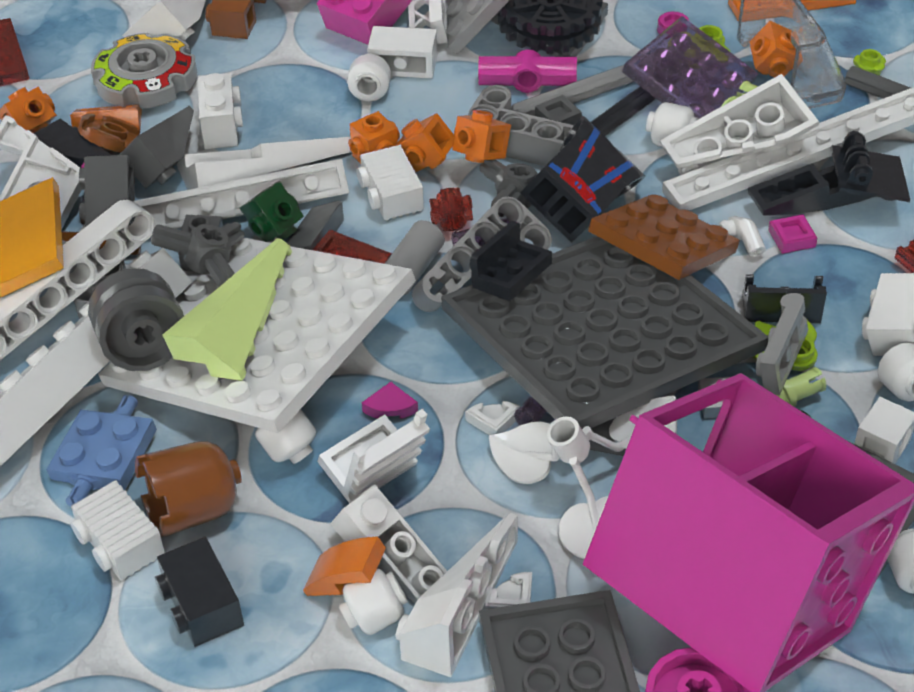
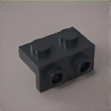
[469,220,552,301]

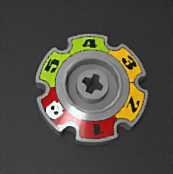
[91,33,197,108]

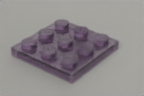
[622,16,759,119]

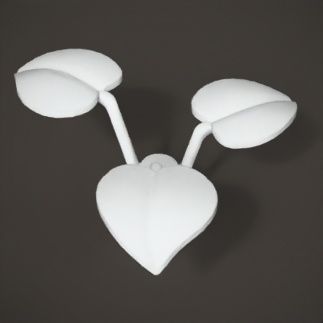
[489,396,677,559]

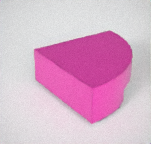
[362,382,418,419]

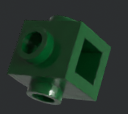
[239,181,304,242]

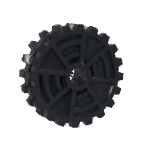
[498,0,603,54]

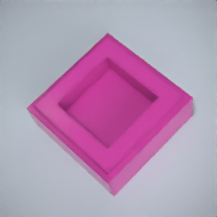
[768,214,818,254]

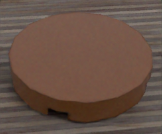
[78,113,141,153]

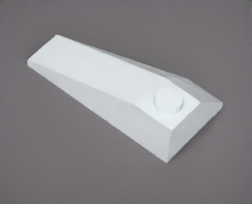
[122,0,206,41]
[660,74,819,168]
[396,513,518,677]

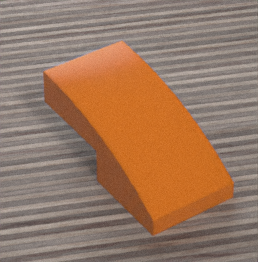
[303,536,386,596]

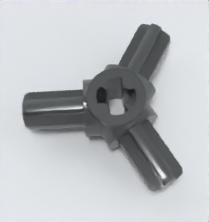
[479,159,538,217]
[151,222,244,287]

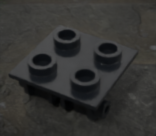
[831,131,910,202]

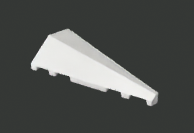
[177,137,351,190]

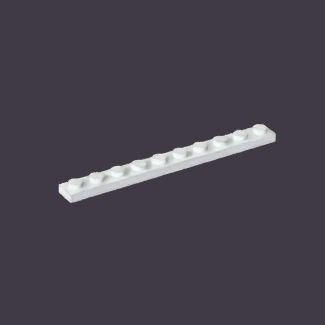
[662,87,914,211]

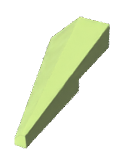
[162,238,292,381]

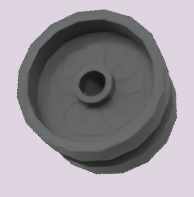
[88,269,184,371]

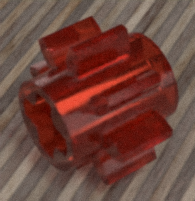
[429,187,473,232]

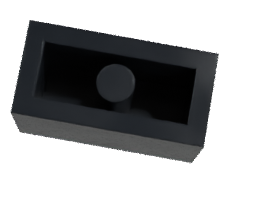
[154,536,244,647]

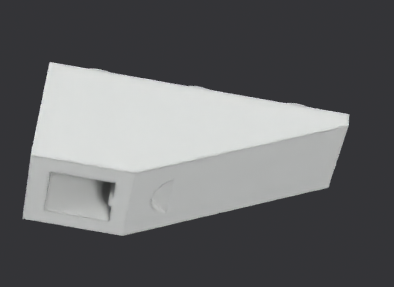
[330,484,447,603]

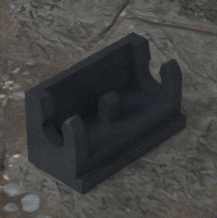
[742,274,827,323]

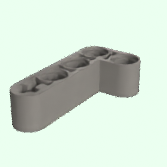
[468,85,574,166]
[412,196,552,312]

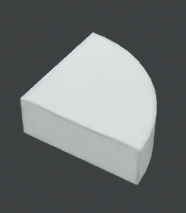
[465,401,522,435]
[485,572,532,609]

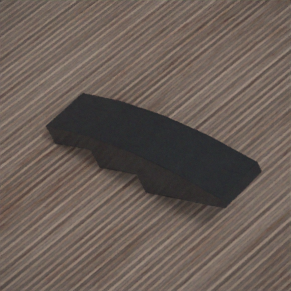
[748,163,875,216]

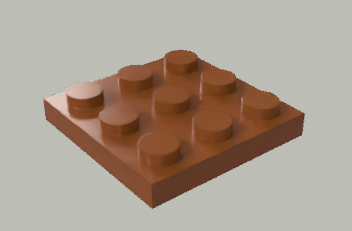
[588,194,740,280]

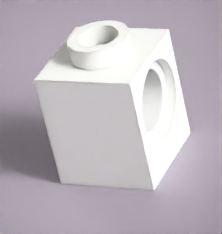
[854,397,914,464]

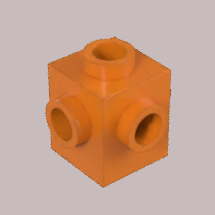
[749,21,802,78]
[0,86,57,133]
[452,110,511,163]
[348,111,400,164]
[395,113,454,173]

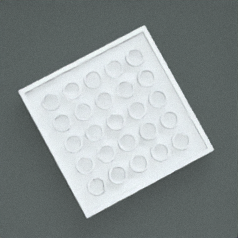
[98,238,416,433]

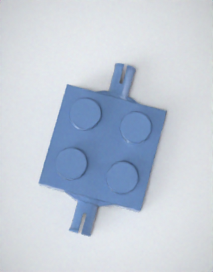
[46,395,157,507]

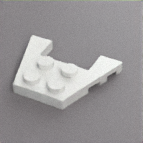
[0,115,82,228]

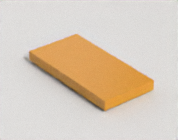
[0,177,64,298]

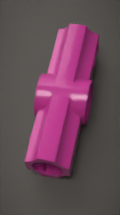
[478,49,577,93]

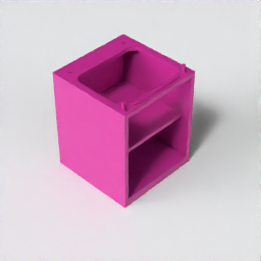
[582,373,914,692]

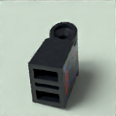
[520,116,645,243]

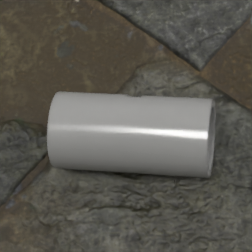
[385,220,445,295]

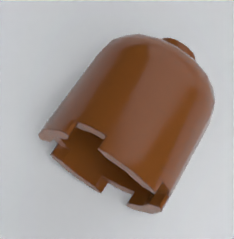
[135,441,242,538]

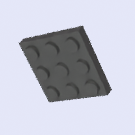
[479,590,640,692]

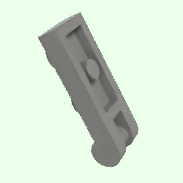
[756,293,808,395]

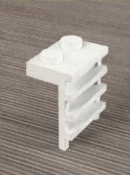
[317,408,430,503]

